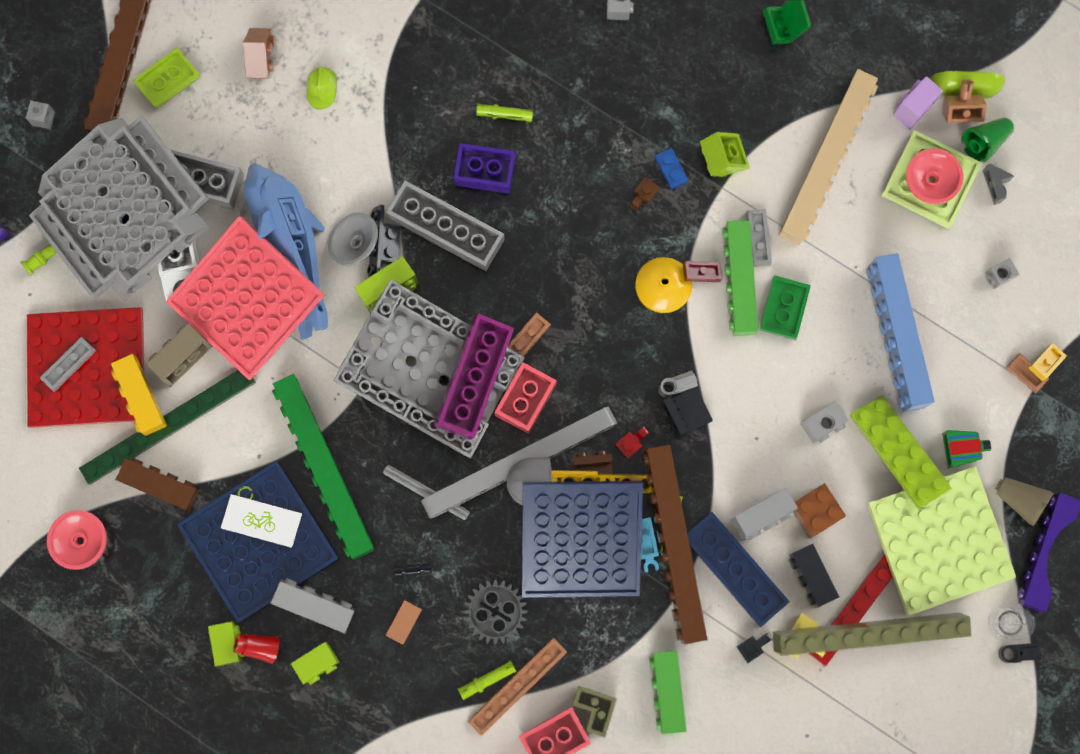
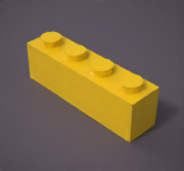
[111,354,167,436]

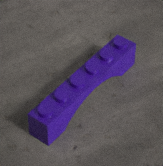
[1017,493,1080,612]

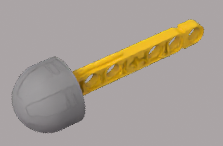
[507,457,652,506]

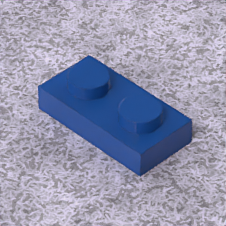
[655,148,688,190]

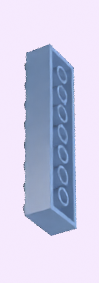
[866,253,935,413]

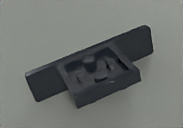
[367,204,400,278]

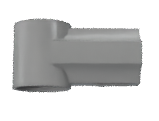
[658,371,698,398]

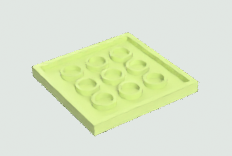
[881,130,982,229]

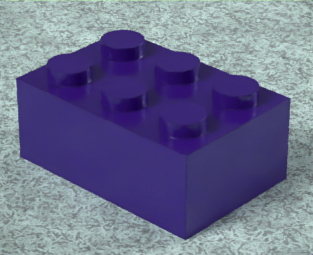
[454,143,516,194]

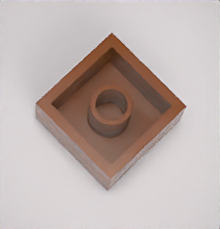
[793,483,846,538]

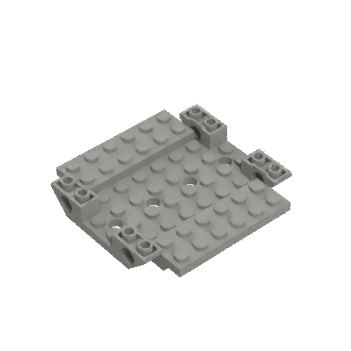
[29,115,209,303]

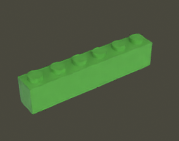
[722,220,758,336]

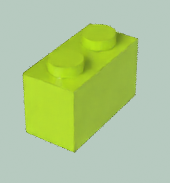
[208,622,242,666]
[291,642,339,685]

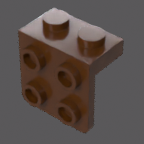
[572,451,613,481]

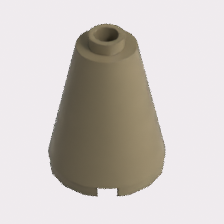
[995,477,1054,526]

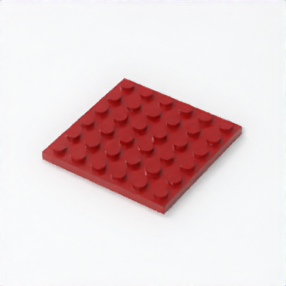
[27,307,144,428]

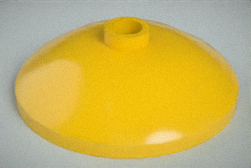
[635,257,692,313]

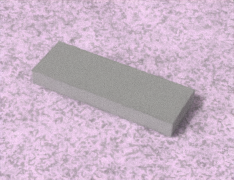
[746,209,772,267]
[40,337,96,392]

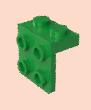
[763,0,811,44]

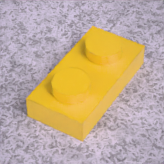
[1029,343,1067,381]

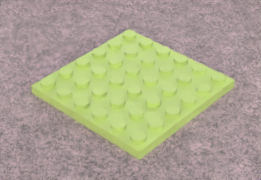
[867,466,1016,616]

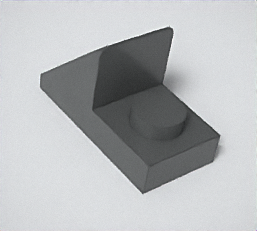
[982,164,1014,205]

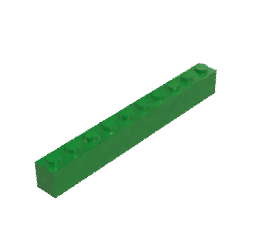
[272,374,375,560]

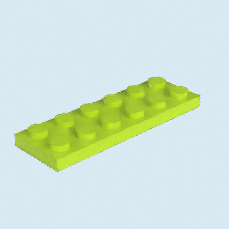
[850,395,952,510]

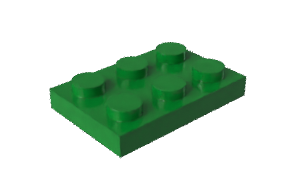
[759,275,811,340]

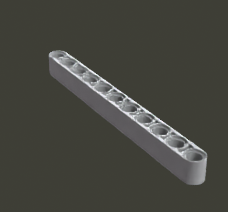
[421,407,618,519]

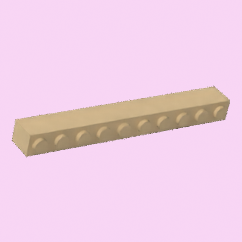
[779,69,878,245]

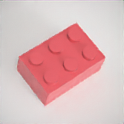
[494,362,557,434]
[519,707,591,754]

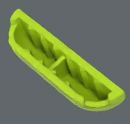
[930,71,1005,98]

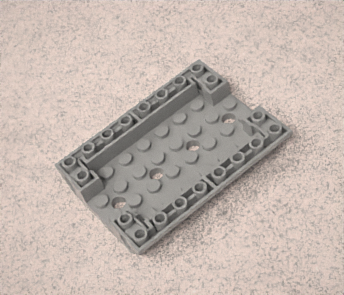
[333,280,525,458]

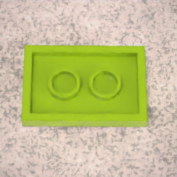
[133,47,201,110]

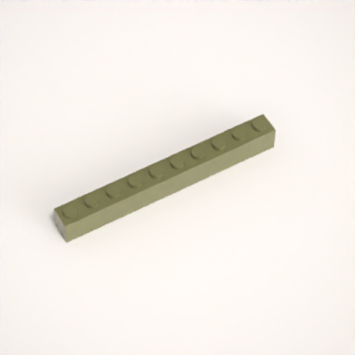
[772,613,971,656]

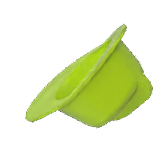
[306,66,337,110]

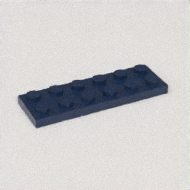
[687,512,790,628]

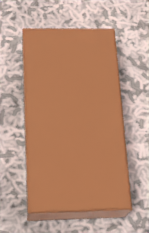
[1006,353,1049,393]
[386,600,422,645]

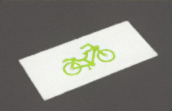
[221,494,302,548]

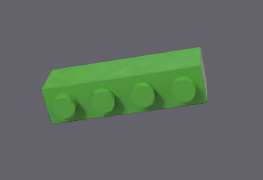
[649,651,686,734]

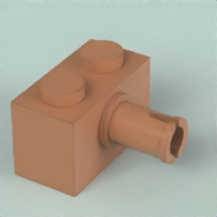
[942,80,987,123]

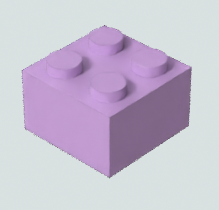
[893,76,943,130]

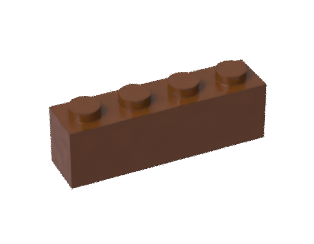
[115,458,200,512]

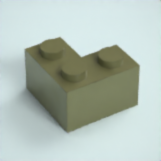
[572,686,617,738]

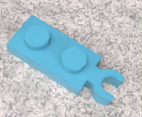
[641,517,659,573]

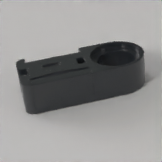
[998,643,1041,663]

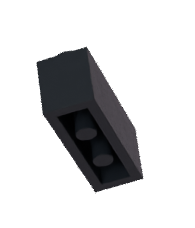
[789,544,839,608]

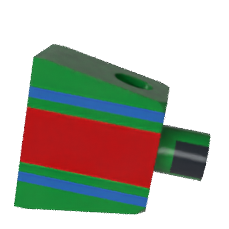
[942,430,991,469]

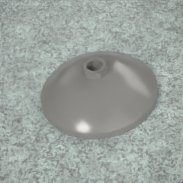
[328,212,378,266]

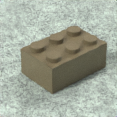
[146,324,212,387]

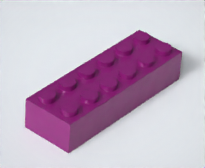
[433,314,514,440]

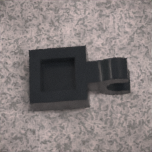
[736,633,772,663]

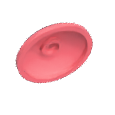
[906,149,964,204]
[47,510,107,570]

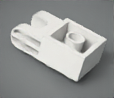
[157,241,200,301]

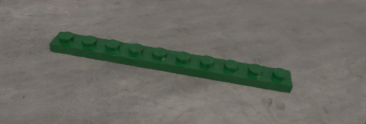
[79,370,256,485]

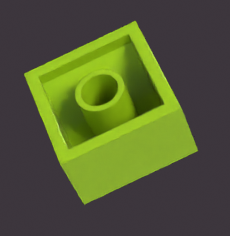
[700,132,750,177]

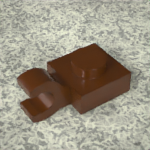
[630,177,660,211]

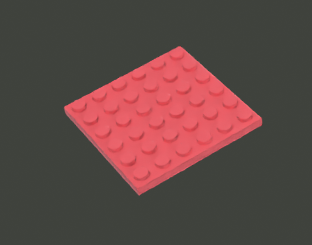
[166,216,326,380]

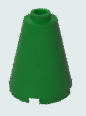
[961,117,1014,163]

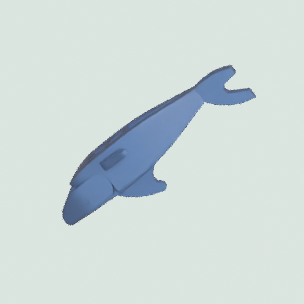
[244,163,328,340]

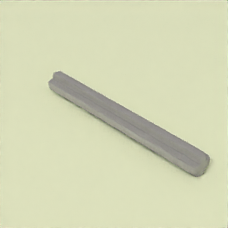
[383,465,470,520]

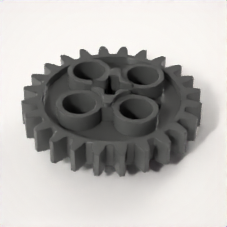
[464,580,528,644]

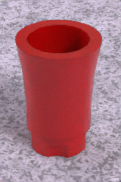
[233,634,279,664]

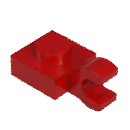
[615,427,649,459]

